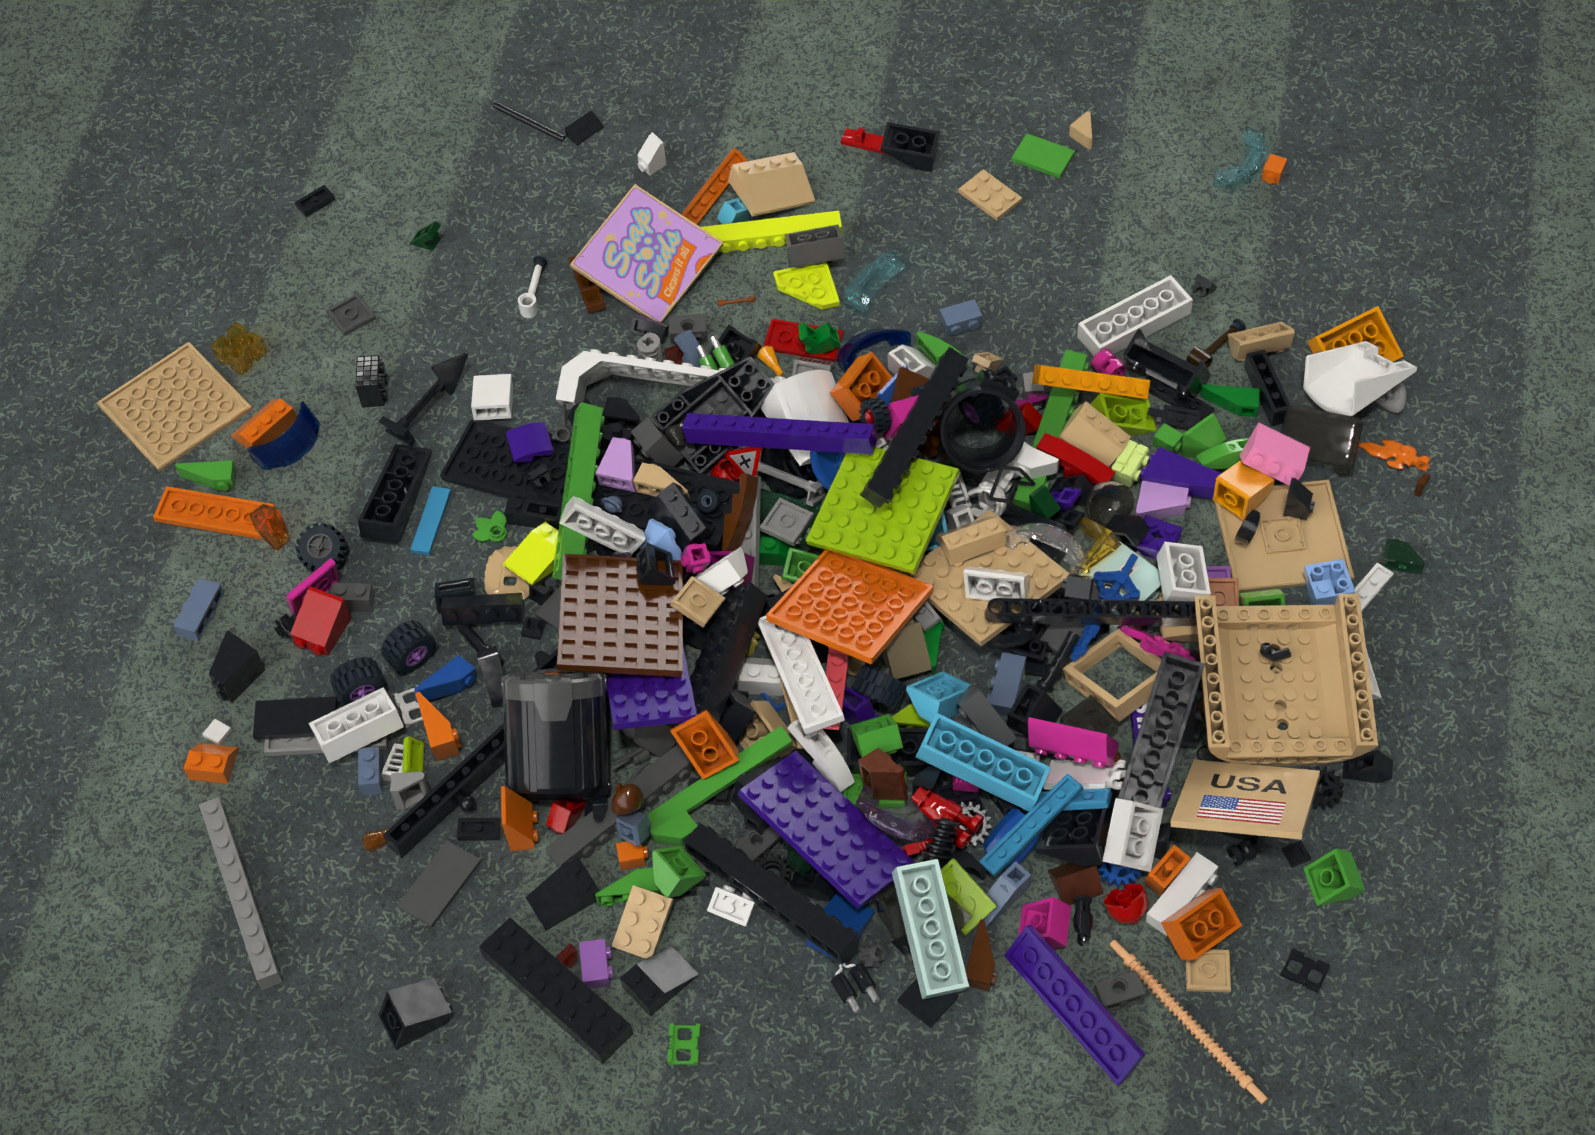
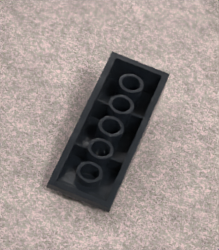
[358,444,432,543]

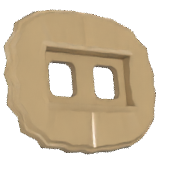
[484,546,530,600]

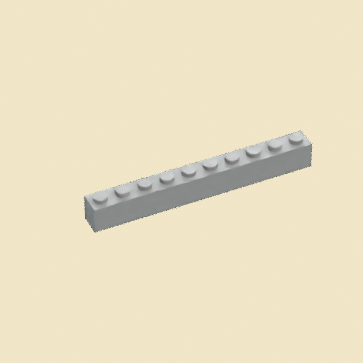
[199,797,282,990]

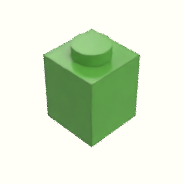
[1152,423,1184,453]

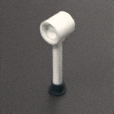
[518,256,548,318]

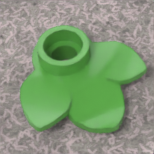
[472,510,507,542]

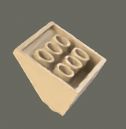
[728,152,815,217]

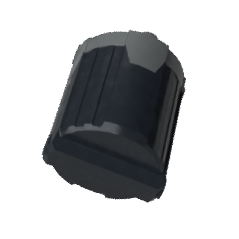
[501,668,610,800]

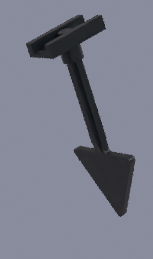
[378,353,468,446]

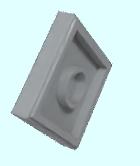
[760,498,814,546]

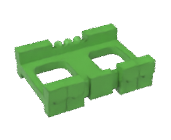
[667,1023,701,1065]

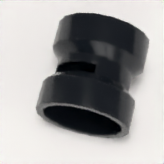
[1227,839,1256,866]

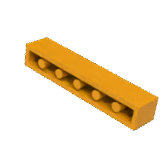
[1032,364,1150,399]

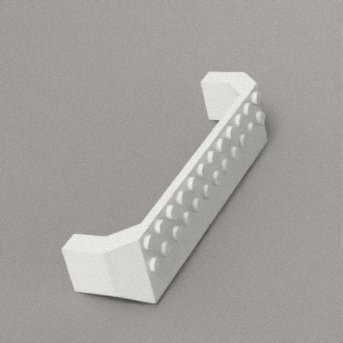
[556,349,786,409]

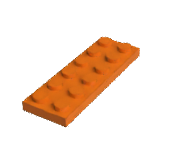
[153,486,276,540]

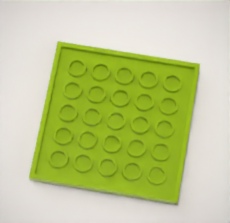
[806,447,960,574]

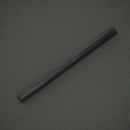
[493,102,566,142]

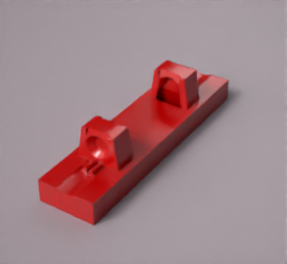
[841,127,888,155]

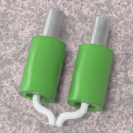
[696,335,734,370]

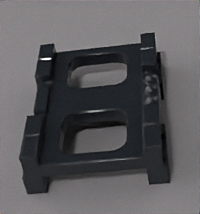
[1280,948,1330,993]

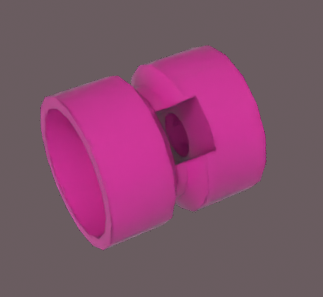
[1091,348,1127,376]

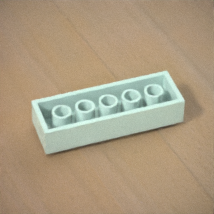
[892,859,969,1000]

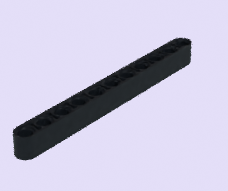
[984,598,1197,626]

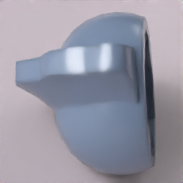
[601,496,622,513]

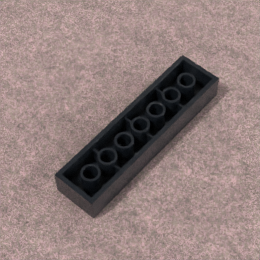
[673,583,768,726]
[1118,652,1205,808]
[479,918,633,1065]

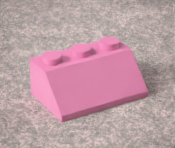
[1239,423,1310,486]

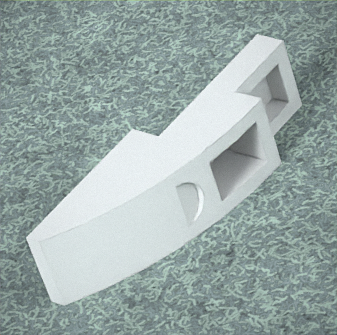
[787,719,855,793]

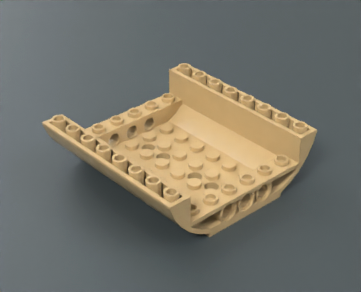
[1194,594,1378,766]

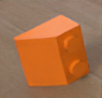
[184,743,239,784]

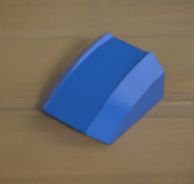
[983,808,1039,868]

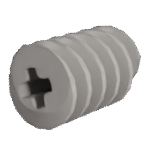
[637,332,663,362]

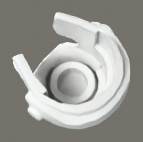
[968,481,1006,518]

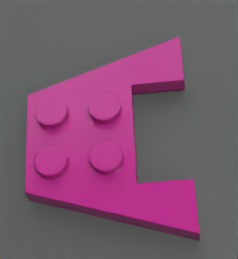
[1120,625,1196,661]

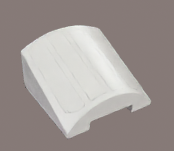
[1303,341,1417,416]
[760,370,849,466]

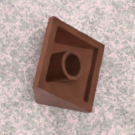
[1048,863,1103,905]

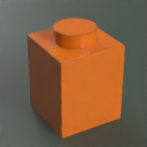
[1261,154,1287,185]
[616,841,649,870]

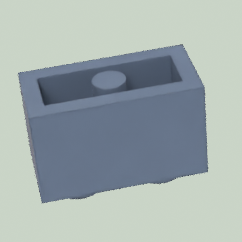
[940,299,982,336]
[358,747,383,796]

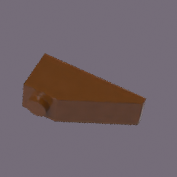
[966,919,998,992]

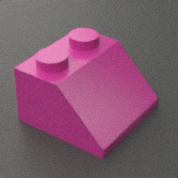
[1018,897,1071,950]

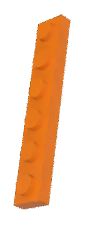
[681,148,747,225]

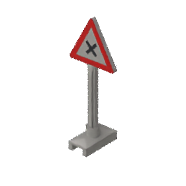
[724,447,828,507]

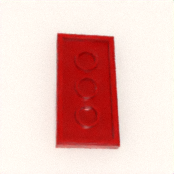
[763,319,844,362]

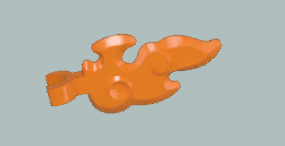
[1359,440,1430,472]

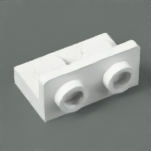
[707,885,758,927]

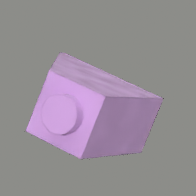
[596,437,636,492]
[1135,481,1191,519]

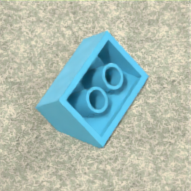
[906,671,971,723]

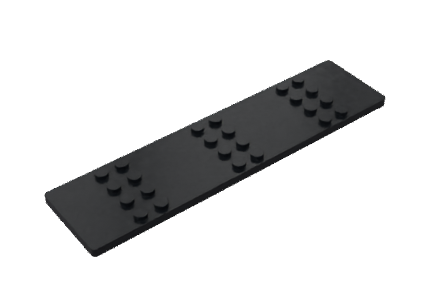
[440,419,740,550]

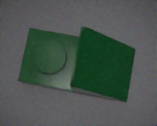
[410,221,441,251]
[1029,485,1061,518]

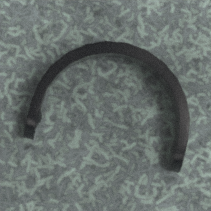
[1235,510,1260,545]
[584,797,607,822]

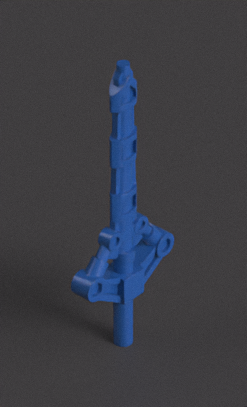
[1071,554,1140,662]

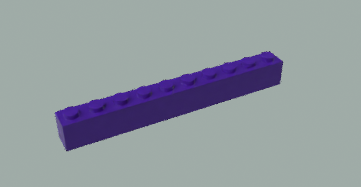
[682,413,877,455]

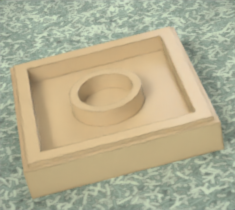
[670,576,725,628]
[1185,949,1231,992]

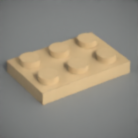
[958,169,1022,221]
[611,885,674,959]

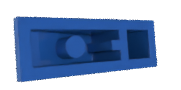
[414,655,476,703]

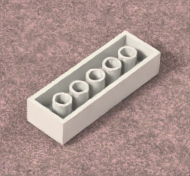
[1077,275,1193,357]

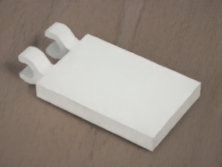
[1043,759,1127,790]

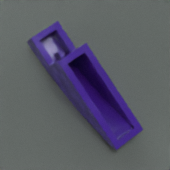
[842,686,879,725]

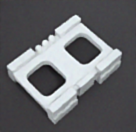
[394,685,423,728]

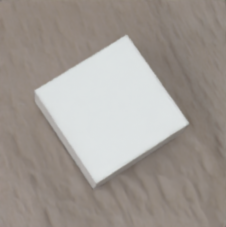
[202,719,232,745]

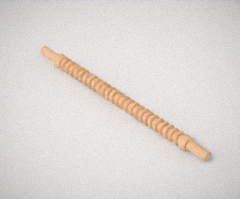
[1109,939,1268,1105]

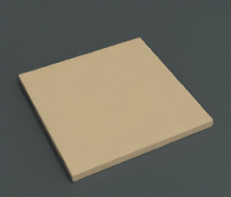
[1214,480,1354,593]

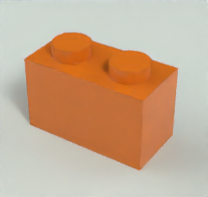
[1144,844,1191,897]

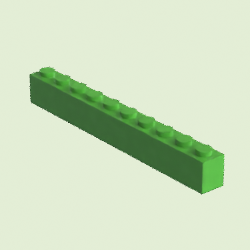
[1014,350,1090,511]
[552,402,604,580]

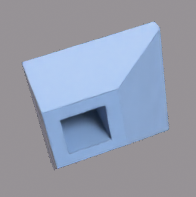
[639,518,682,560]
[1304,559,1355,605]

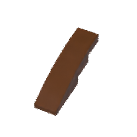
[568,256,606,313]
[722,474,758,551]

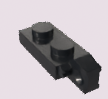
[1147,404,1202,429]

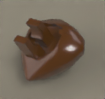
[612,783,644,816]

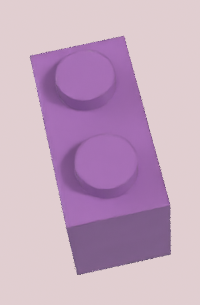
[579,939,614,989]

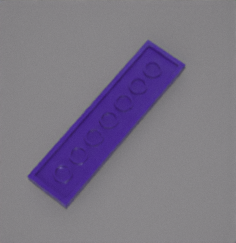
[1004,925,1146,1086]

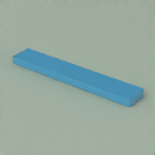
[979,773,1084,877]

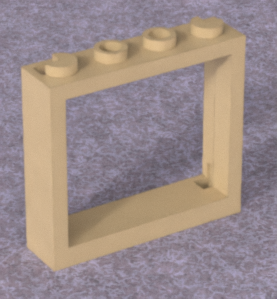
[1063,629,1162,722]

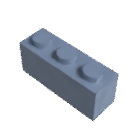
[173,578,224,641]
[986,652,1026,716]

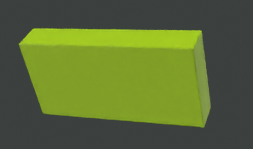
[402,736,424,773]

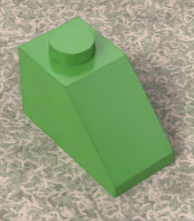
[650,809,697,847]

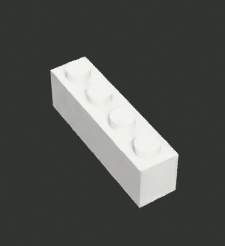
[1146,852,1219,936]

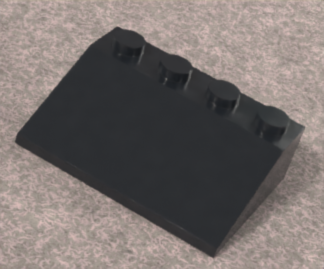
[1035,788,1116,866]

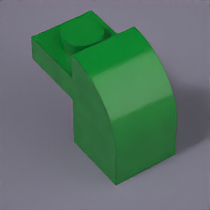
[798,322,841,354]

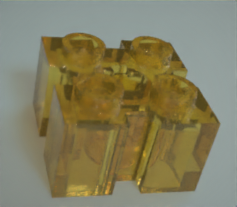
[211,321,267,376]

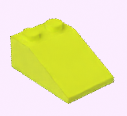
[503,522,558,585]

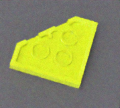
[773,261,840,310]

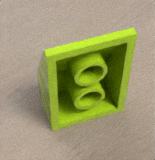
[1090,393,1157,436]

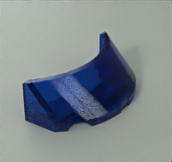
[836,328,911,374]
[247,401,320,470]

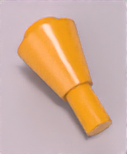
[757,346,784,377]

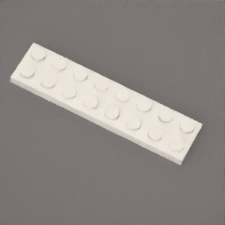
[758,616,845,735]

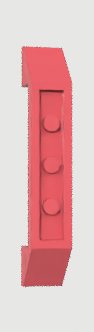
[823,647,849,730]

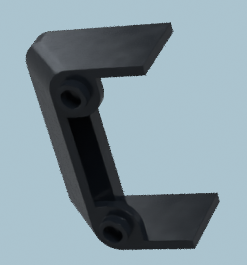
[1123,329,1211,398]

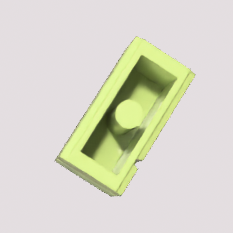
[1111,440,1150,487]

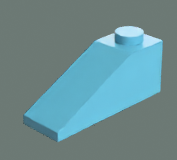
[717,198,752,224]

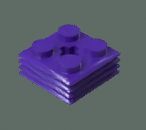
[1131,515,1182,560]

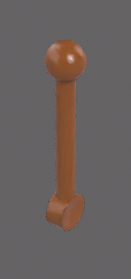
[717,296,755,306]

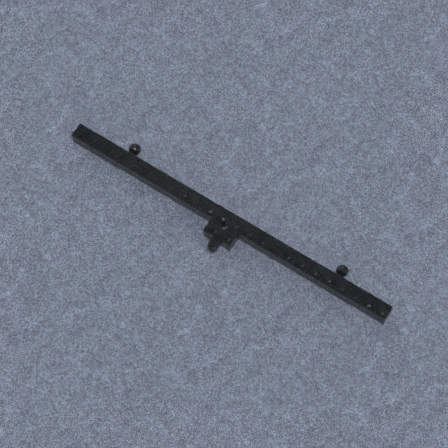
[383,544,722,858]

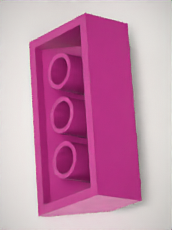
[1028,717,1119,769]

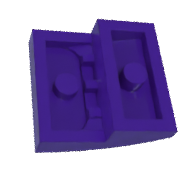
[506,422,553,463]

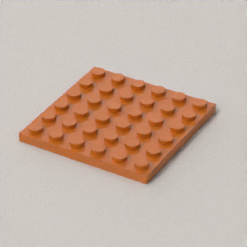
[766,549,933,664]

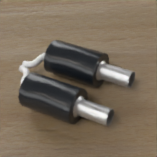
[830,963,880,1014]

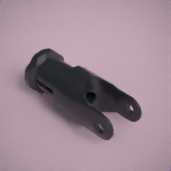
[1073,895,1093,947]

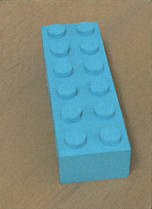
[915,713,1051,811]

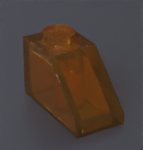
[249,504,290,551]

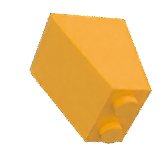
[1213,460,1274,520]

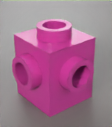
[680,543,711,574]

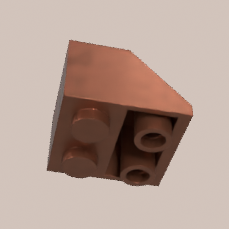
[858,748,908,801]

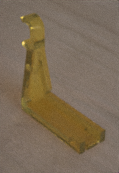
[1070,517,1121,575]

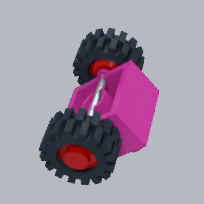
[859,384,925,441]

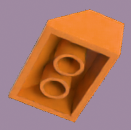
[231,398,297,456]

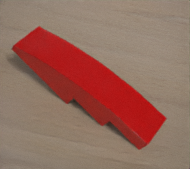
[1036,432,1115,488]

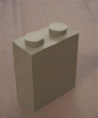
[883,619,932,679]

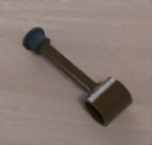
[1186,318,1246,368]

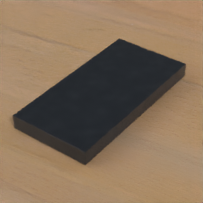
[253,696,338,740]

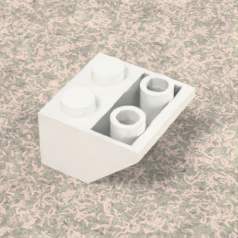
[888,344,936,378]

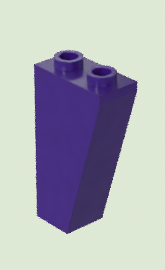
[1140,447,1222,499]

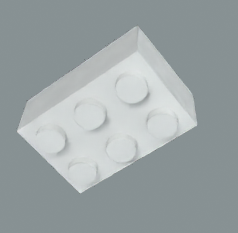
[1156,542,1211,601]

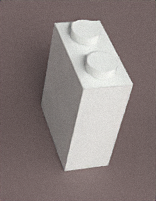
[471,374,513,420]

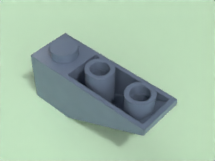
[984,861,1031,928]

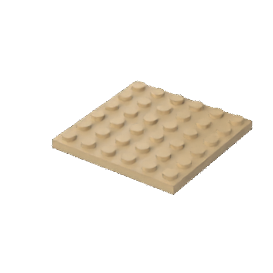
[905,509,1070,647]

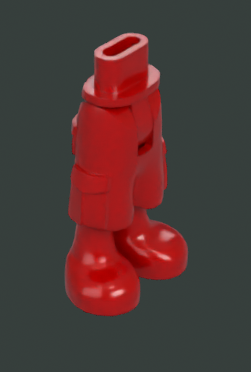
[911,786,984,849]

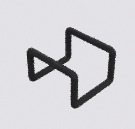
[989,466,1036,517]

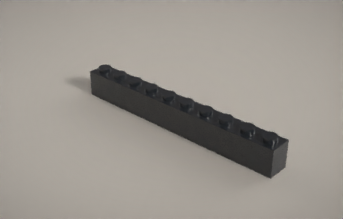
[860,346,969,508]
[683,823,860,964]

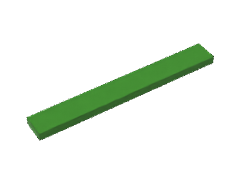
[647,725,794,831]

